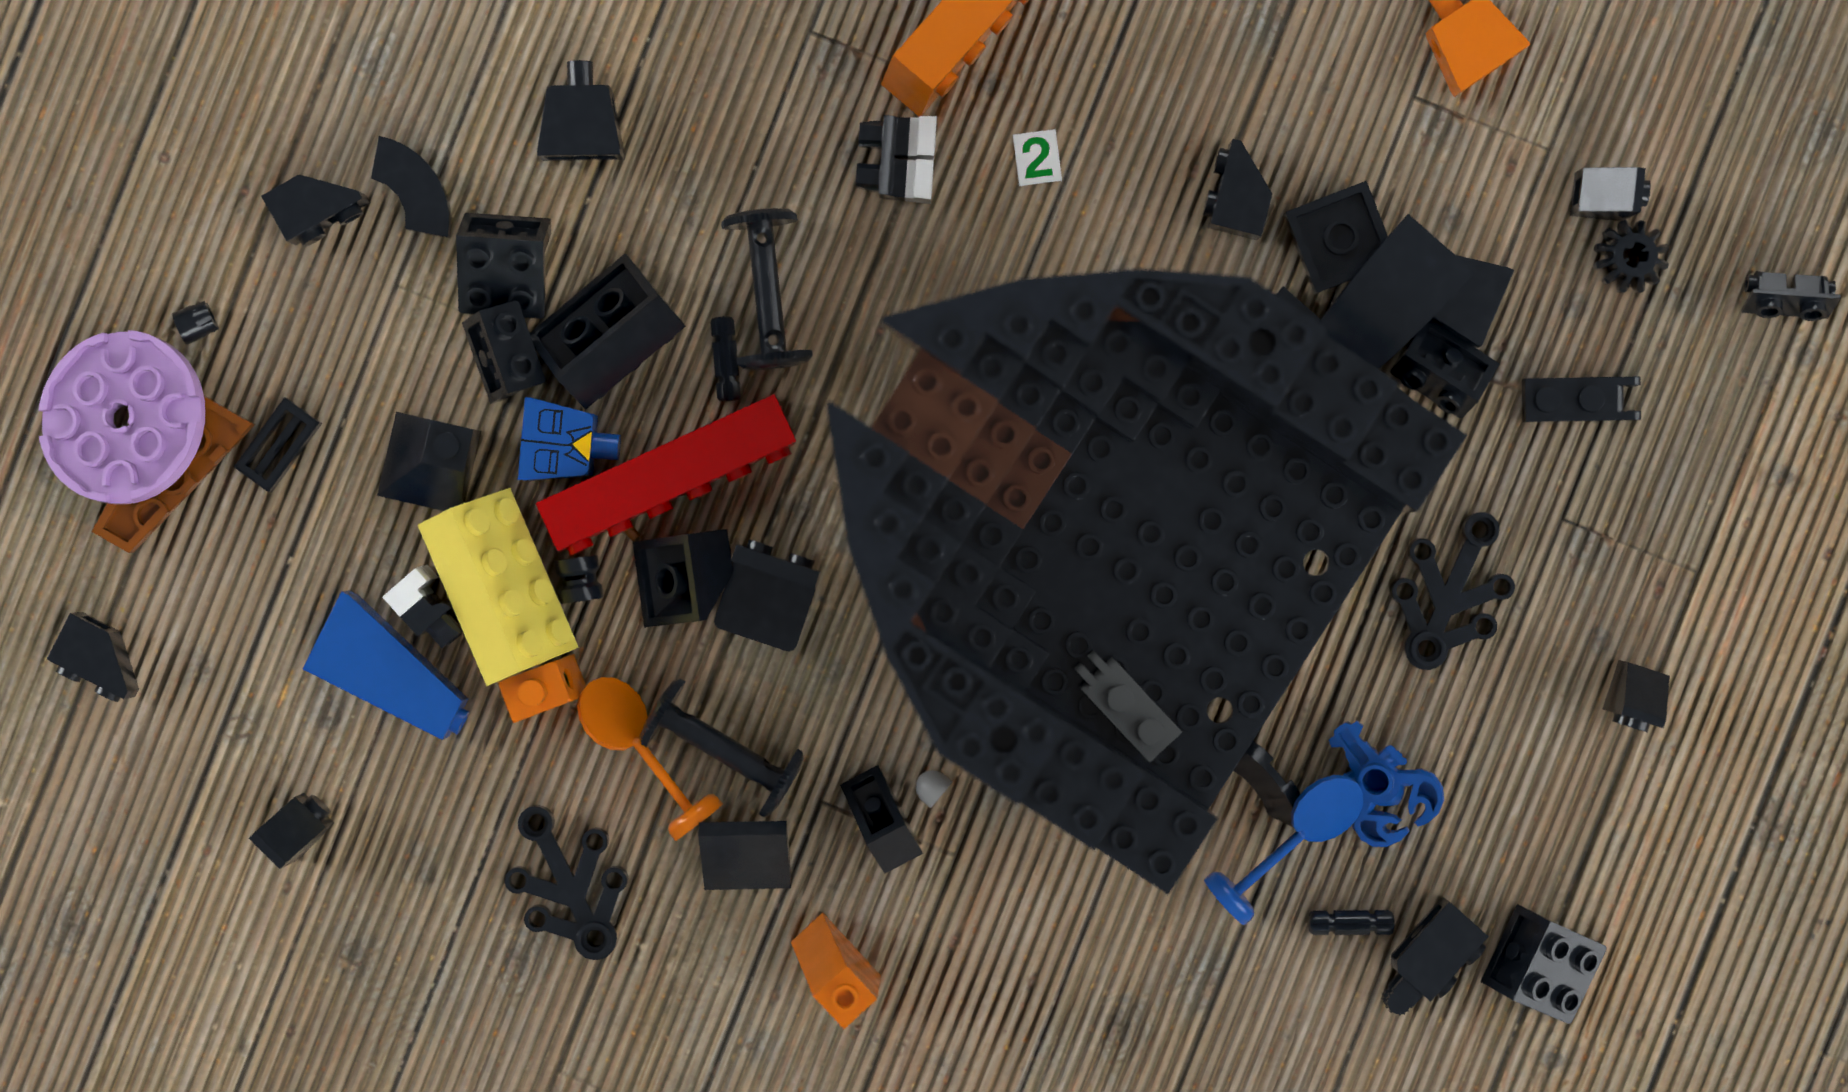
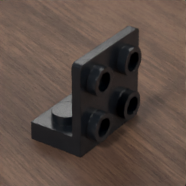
[456,212,551,319]
[1480,904,1607,1024]

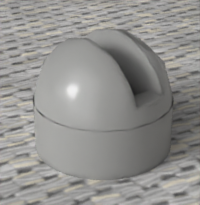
[916,770,953,808]

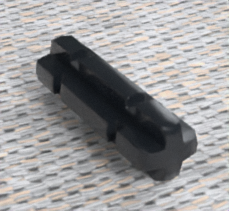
[710,316,741,402]
[1308,910,1395,935]

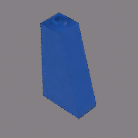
[303,591,469,740]

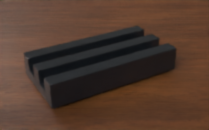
[234,397,322,493]

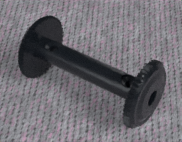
[721,208,813,370]
[639,679,804,817]

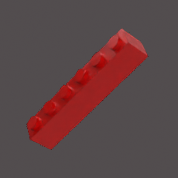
[535,394,797,556]

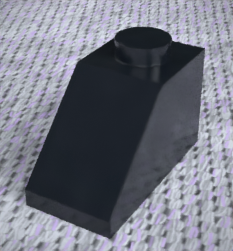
[840,765,923,874]
[248,793,334,869]

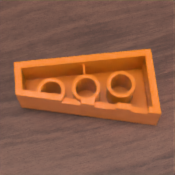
[881,0,1029,116]

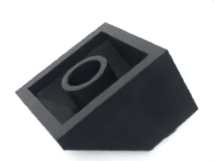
[377,412,481,511]
[632,529,733,628]

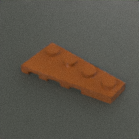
[91,395,256,553]

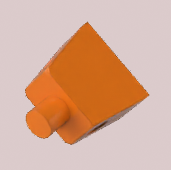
[1425,0,1531,97]
[497,654,586,723]

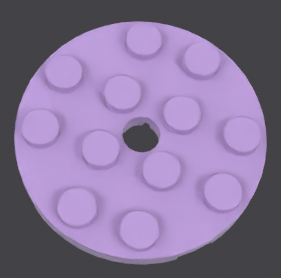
[39,330,205,504]

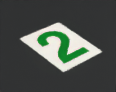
[1013,129,1062,186]

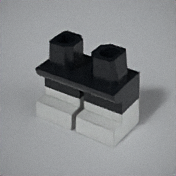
[856,115,937,204]
[382,565,463,648]

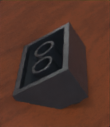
[530,253,686,410]

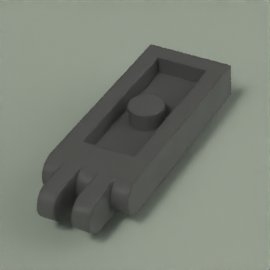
[1074,650,1182,762]

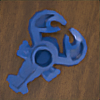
[1329,720,1444,847]

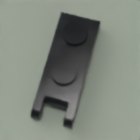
[1522,376,1641,422]

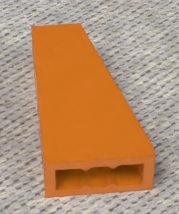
[791,912,881,1029]

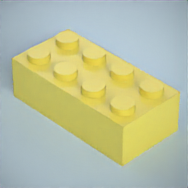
[418,488,579,686]

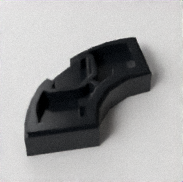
[371,136,452,238]
[1234,740,1300,827]

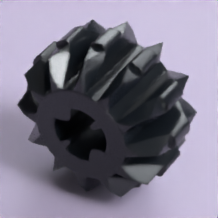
[1593,220,1669,294]

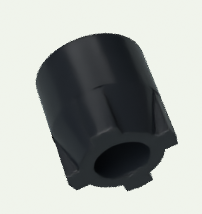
[172,301,219,345]

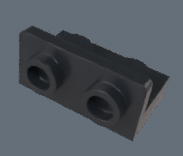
[462,301,546,404]
[1390,319,1500,418]

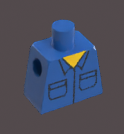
[518,397,621,481]

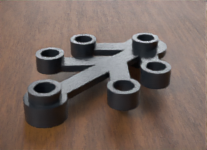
[1390,512,1515,670]
[505,805,629,960]

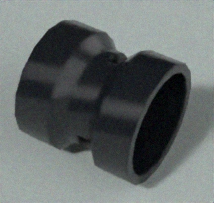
[555,555,604,604]

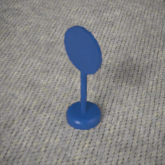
[1204,775,1363,925]

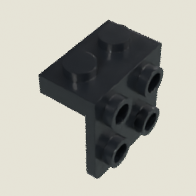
[714,539,821,652]

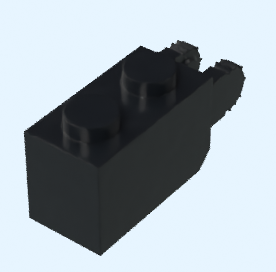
[1381,896,1489,1016]

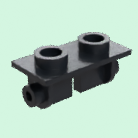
[1742,271,1841,321]

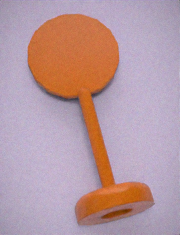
[577,677,723,841]

